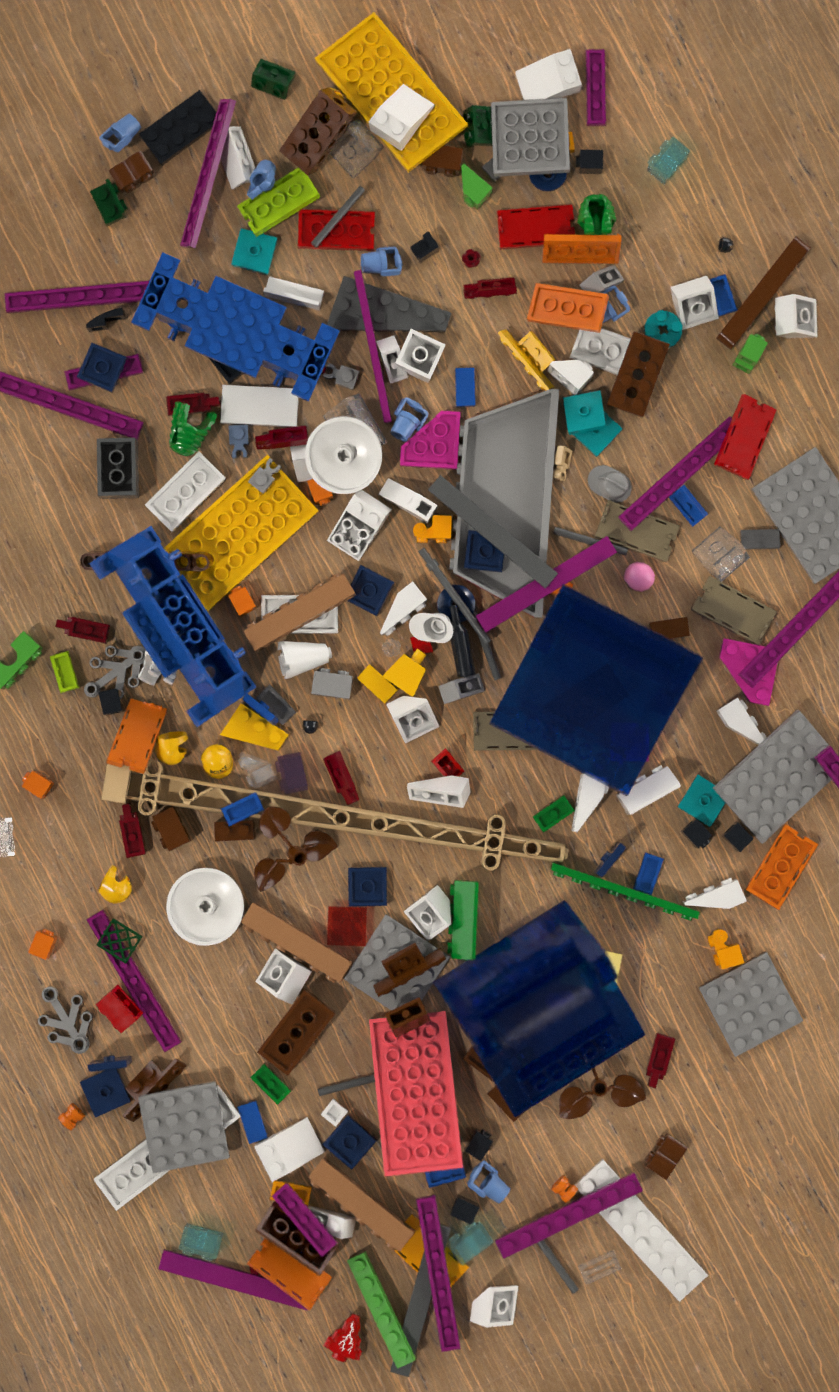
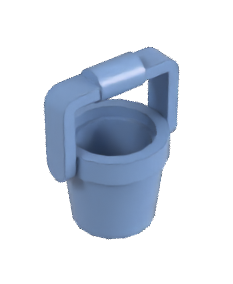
[99,114,141,152]
[247,160,276,199]
[361,247,403,276]
[602,286,630,323]
[390,397,428,442]
[467,1161,510,1204]

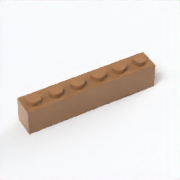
[244,573,356,653]
[241,902,352,983]
[308,1157,415,1252]

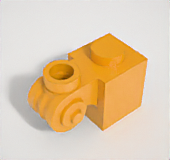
[413,515,452,544]
[707,929,744,970]

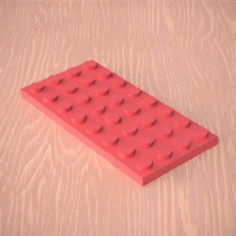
[369,1011,463,1177]

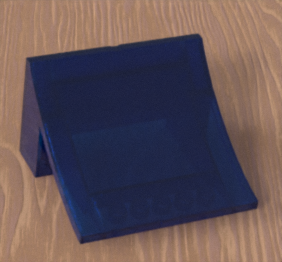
[489,584,704,796]
[433,900,645,1118]

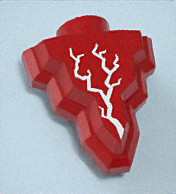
[323,1313,362,1362]

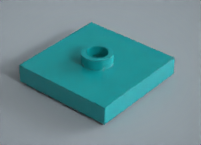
[231,228,278,275]
[563,390,607,435]
[572,412,623,457]
[677,774,725,827]

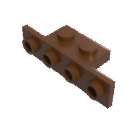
[373,943,446,997]
[122,1058,187,1122]

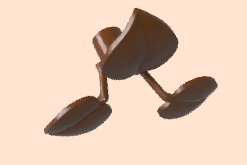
[254,806,338,892]
[559,1030,646,1119]

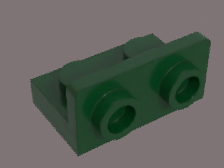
[251,58,296,100]
[463,105,493,148]
[90,178,128,226]

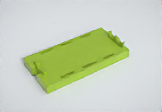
[237,168,321,237]

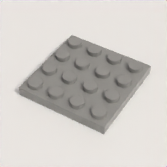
[491,98,570,177]
[344,914,450,1010]
[698,952,803,1057]
[138,1081,230,1173]

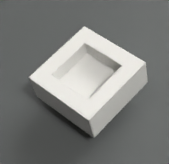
[321,1099,348,1127]

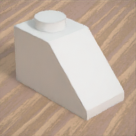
[376,335,408,384]

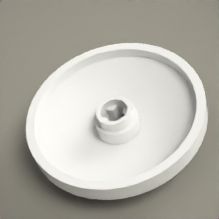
[305,416,382,494]
[166,868,244,946]

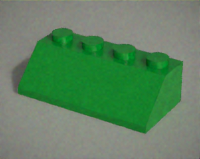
[447,880,479,961]

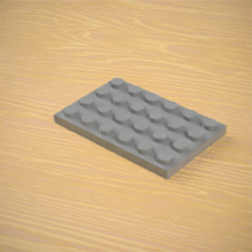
[751,447,839,584]
[713,710,831,844]

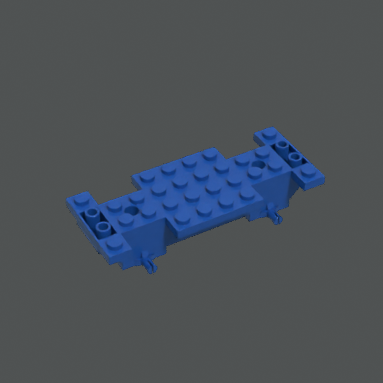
[131,252,340,402]
[89,526,256,727]

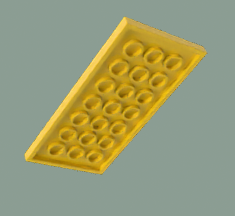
[315,12,468,173]
[164,454,319,612]

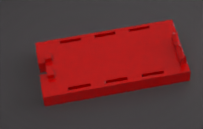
[497,204,575,250]
[298,209,375,251]
[714,394,777,480]

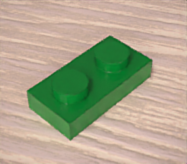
[533,795,575,833]
[250,1063,292,1105]

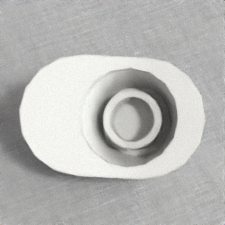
[409,613,454,643]

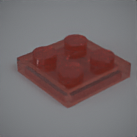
[327,906,367,947]

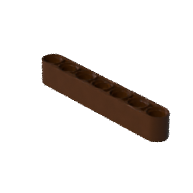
[716,236,811,350]
[80,551,214,571]

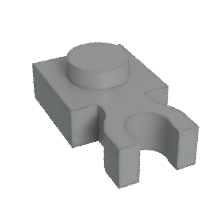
[323,363,359,390]
[248,458,282,494]

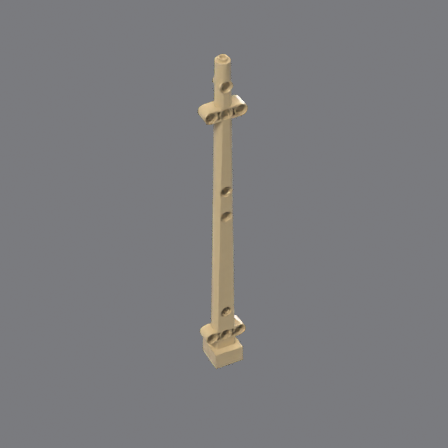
[101,760,569,870]

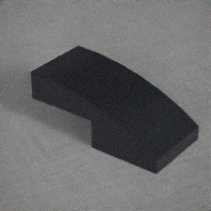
[86,308,126,332]

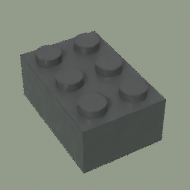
[97,438,139,499]

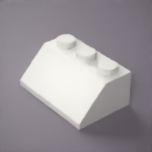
[616,765,681,815]

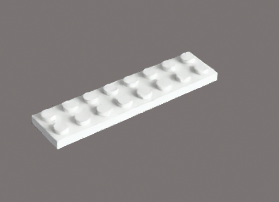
[93,1085,241,1211]
[574,1158,708,1302]

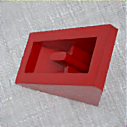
[431,748,465,777]

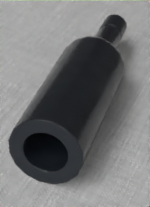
[449,604,476,678]

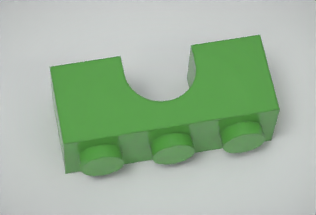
[732,334,768,374]
[0,631,43,690]

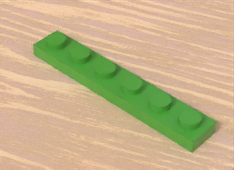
[347,1251,416,1369]

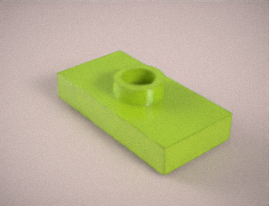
[50,651,80,693]

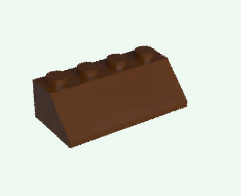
[255,1201,338,1276]

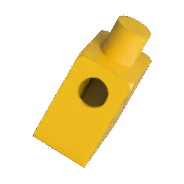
[382,649,426,697]

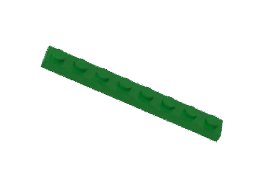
[550,862,700,921]

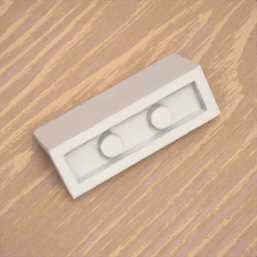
[221,126,255,189]
[263,276,324,310]

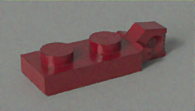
[463,277,517,299]
[166,392,221,416]
[255,425,308,450]
[55,617,111,644]
[323,751,359,805]
[119,803,146,858]
[646,1033,676,1088]

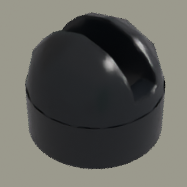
[718,237,733,253]
[302,720,318,734]

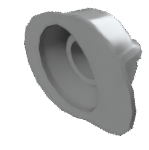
[588,465,632,503]

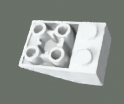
[327,490,392,561]

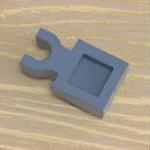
[229,425,249,459]

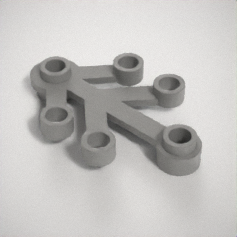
[84,645,146,699]
[38,986,93,1054]

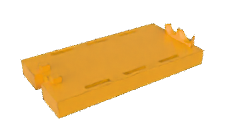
[386,1213,469,1287]

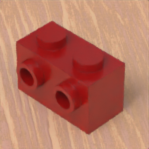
[95,984,143,1033]

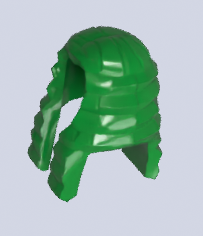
[577,194,616,235]
[169,401,217,456]

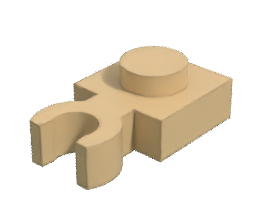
[553,446,572,481]

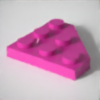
[400,411,460,470]
[719,638,778,706]

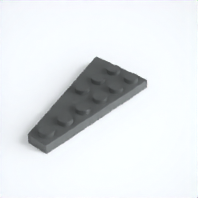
[327,276,452,332]

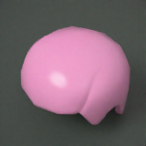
[624,562,655,592]

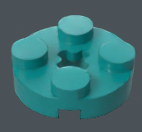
[644,310,683,348]

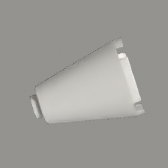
[278,641,332,679]

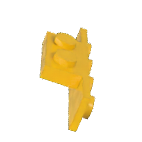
[498,329,556,391]

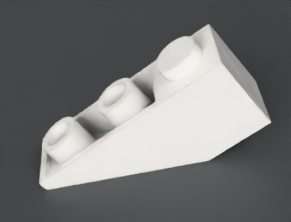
[378,478,437,524]
[380,581,427,636]
[716,698,767,745]
[682,878,747,909]
[308,1206,356,1239]

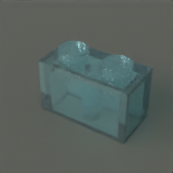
[647,137,690,185]
[447,1221,494,1265]
[179,1223,224,1261]

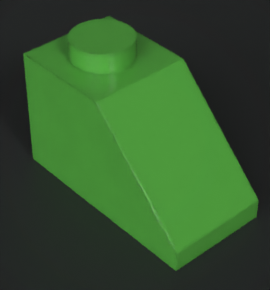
[461,164,493,210]

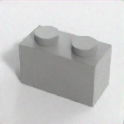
[311,668,353,699]

